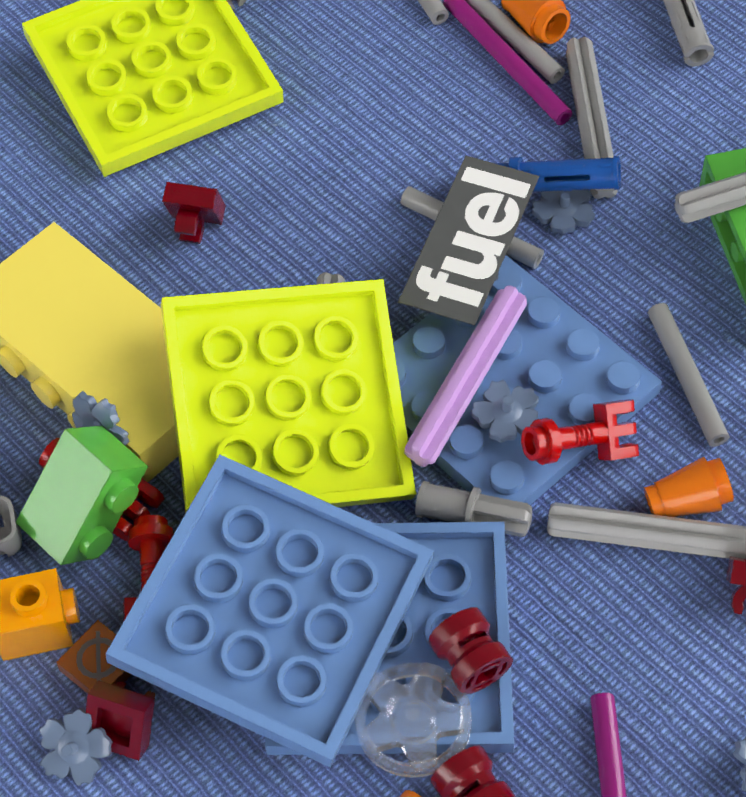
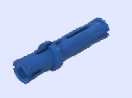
[495,156,621,192]

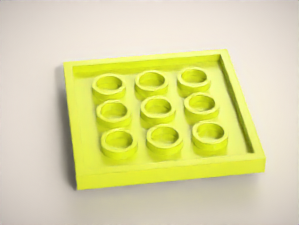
[22,0,284,177]
[161,279,416,512]

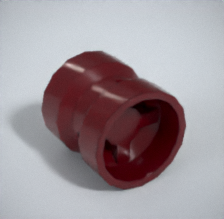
[429,607,513,694]
[431,745,516,797]

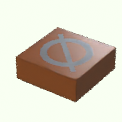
[56,620,132,694]

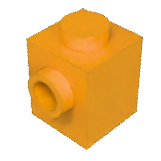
[0,568,80,661]

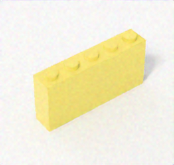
[0,222,179,482]

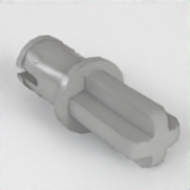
[415,481,532,537]

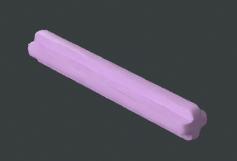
[405,286,527,467]

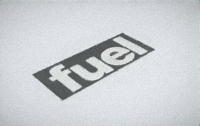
[398,156,539,325]

